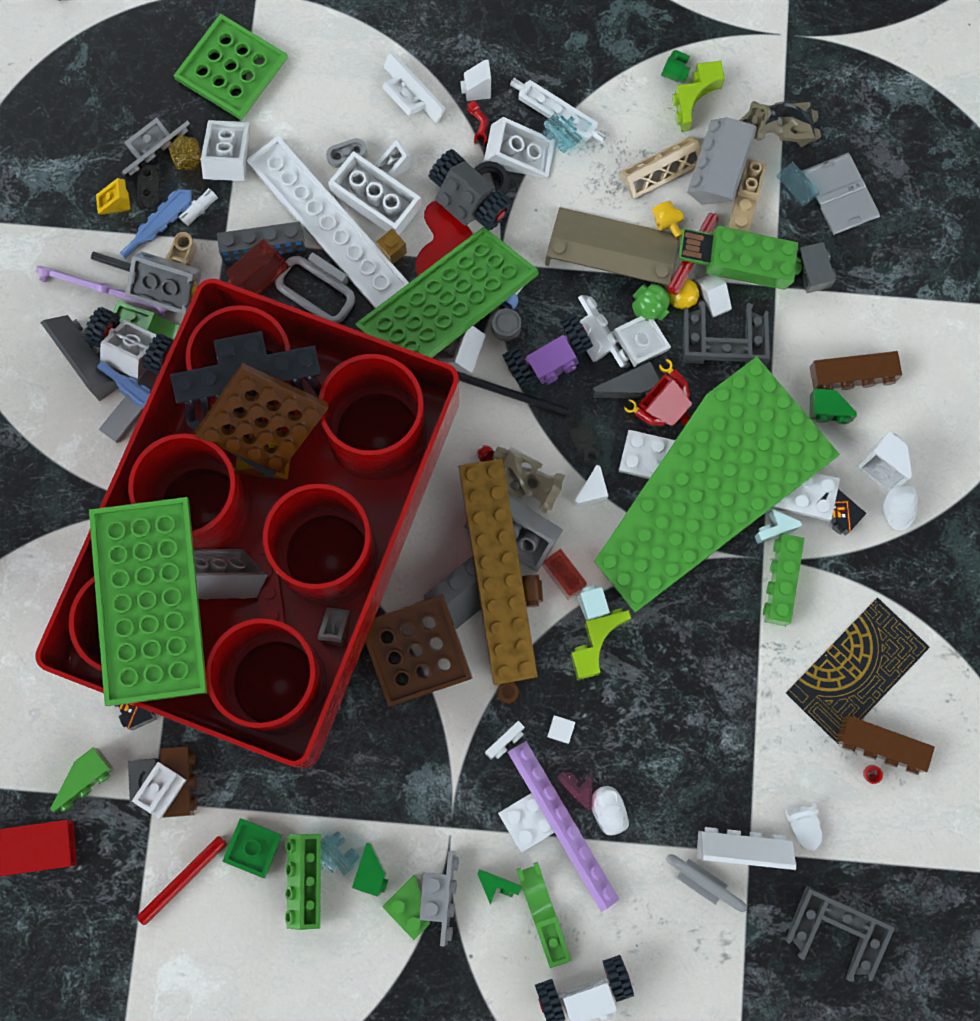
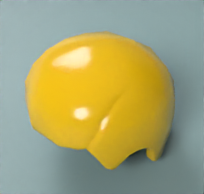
[669,278,700,310]

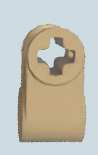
[165,232,197,266]

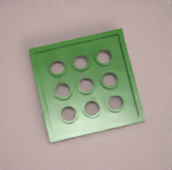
[173,13,288,120]

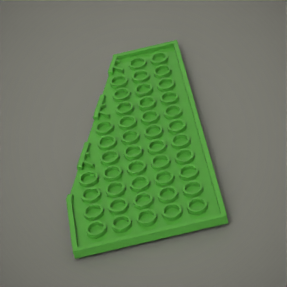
[594,356,840,613]

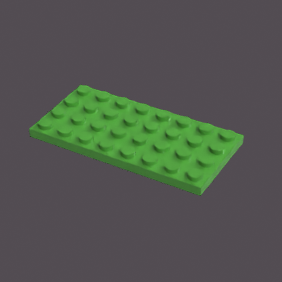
[355,227,539,358]
[89,497,207,706]

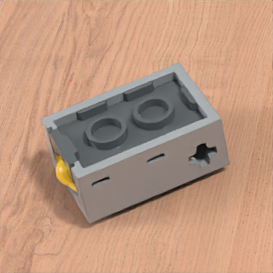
[125,252,202,315]

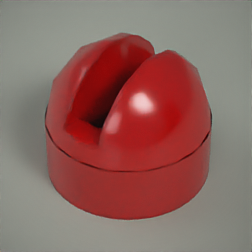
[477,445,495,462]
[863,765,883,784]

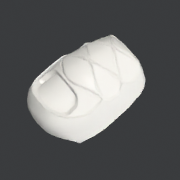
[883,486,918,530]
[590,786,629,836]

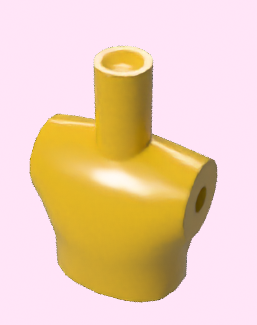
[652,200,684,239]

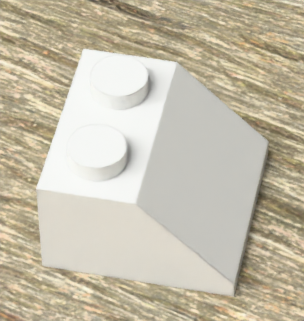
[432,326,486,373]

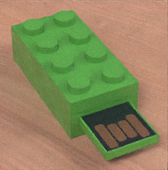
[678,226,802,290]

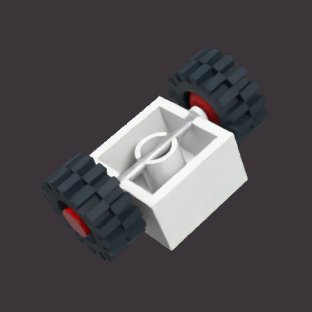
[84,307,174,379]
[535,955,634,1021]

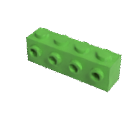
[763,534,805,627]
[285,834,321,930]

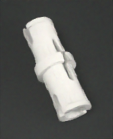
[179,188,218,226]

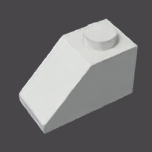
[460,60,491,101]

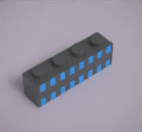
[217,221,306,262]

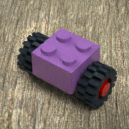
[502,313,593,388]

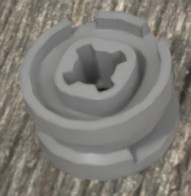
[491,308,521,342]

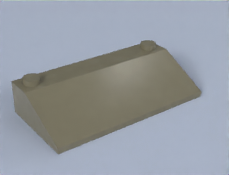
[545,207,679,291]

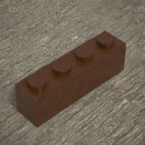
[810,351,902,390]
[836,716,935,775]

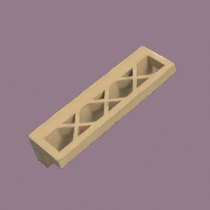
[619,136,701,199]

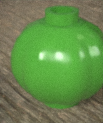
[632,283,670,321]

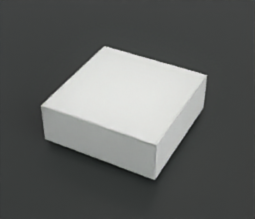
[547,716,575,744]

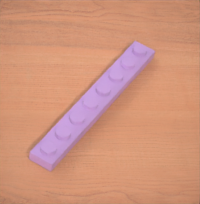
[508,741,619,912]

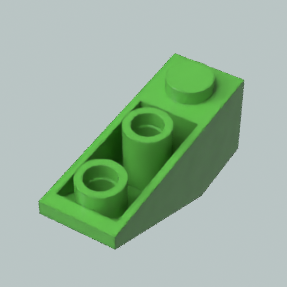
[50,747,114,813]

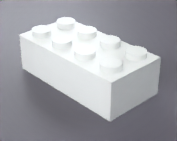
[328,151,421,235]

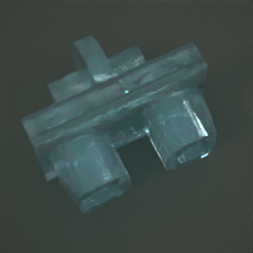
[542,114,582,153]
[321,832,359,875]

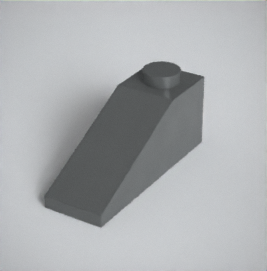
[591,362,660,399]

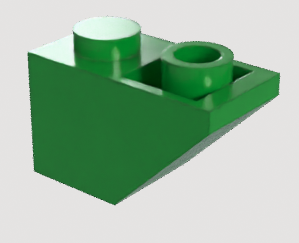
[809,389,857,424]

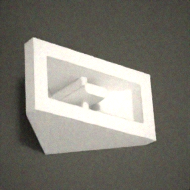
[375,139,411,178]
[694,274,732,318]
[574,465,608,507]

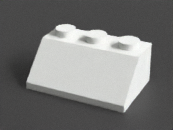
[857,432,912,492]

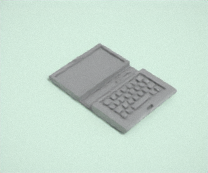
[802,153,880,235]

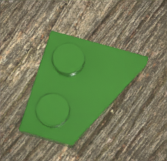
[382,875,430,940]

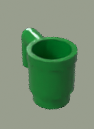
[661,50,691,83]

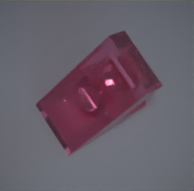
[556,772,592,811]

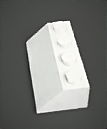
[696,827,796,870]

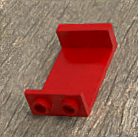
[0,820,77,876]

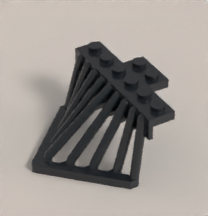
[170,331,322,478]

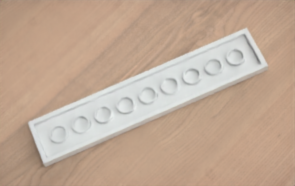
[246,136,409,308]
[619,430,840,521]

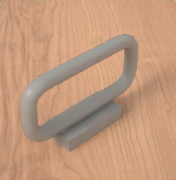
[275,252,355,323]
[666,854,747,912]

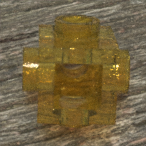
[168,136,202,170]

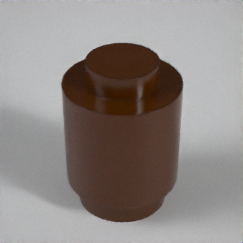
[522,575,543,607]

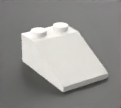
[484,117,555,179]
[201,120,250,181]

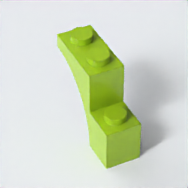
[672,60,725,132]
[571,608,631,680]

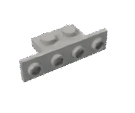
[121,117,190,176]
[419,851,459,946]

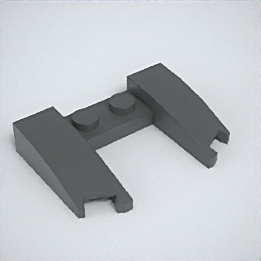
[682,301,770,367]
[786,886,895,981]

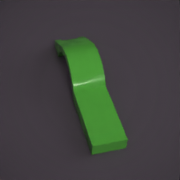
[113,301,180,339]
[516,861,572,968]

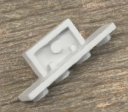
[382,52,445,123]
[578,295,631,368]

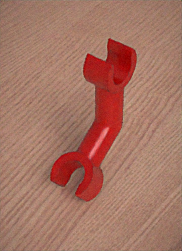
[467,100,489,147]

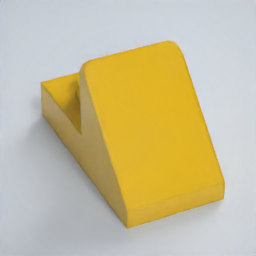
[96,178,130,215]

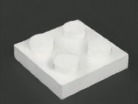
[613,316,671,367]
[498,793,555,853]

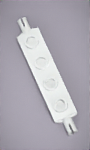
[510,78,606,143]

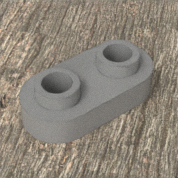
[326,138,367,168]

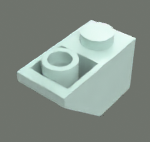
[577,585,610,621]

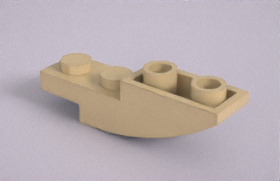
[728,159,767,232]

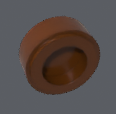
[497,682,519,704]

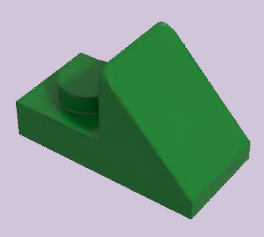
[477,869,522,905]

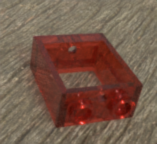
[225,238,291,294]

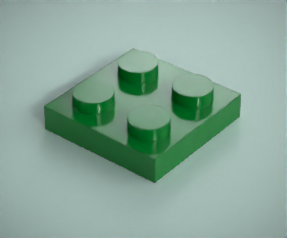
[222,818,283,879]

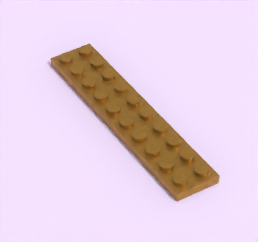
[458,459,538,685]

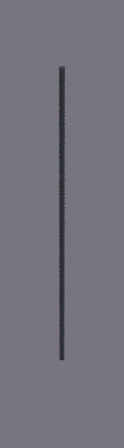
[91,251,569,416]

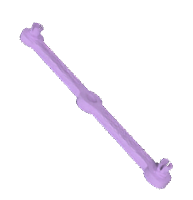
[36,266,171,318]

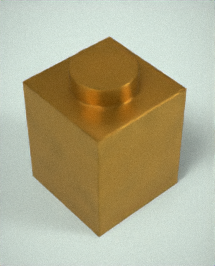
[376,229,407,264]

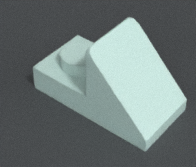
[755,509,802,544]

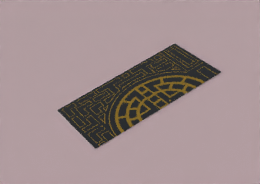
[786,598,930,744]

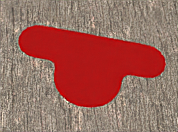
[415,200,501,306]

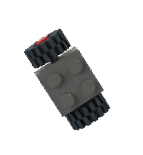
[428,149,513,231]

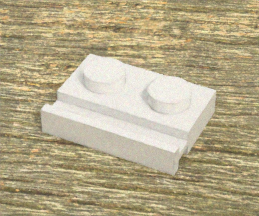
[485,721,525,759]
[132,762,187,819]

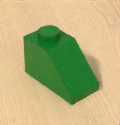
[352,843,388,897]

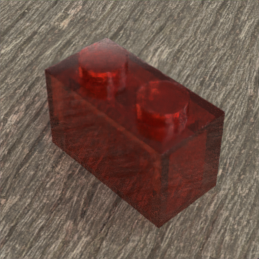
[542,549,587,600]

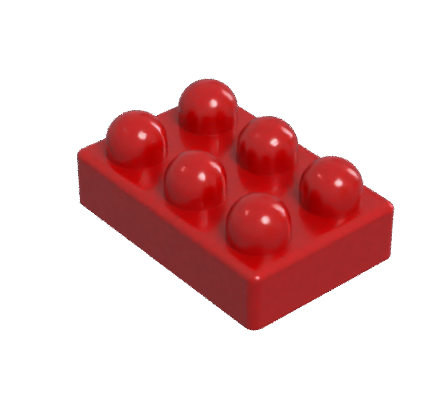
[35,279,459,769]

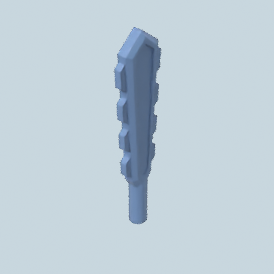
[120,189,192,259]
[97,361,151,408]

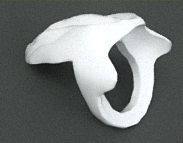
[785,801,823,851]

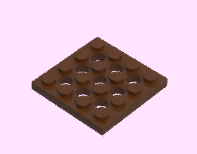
[195,363,328,473]
[365,594,473,707]

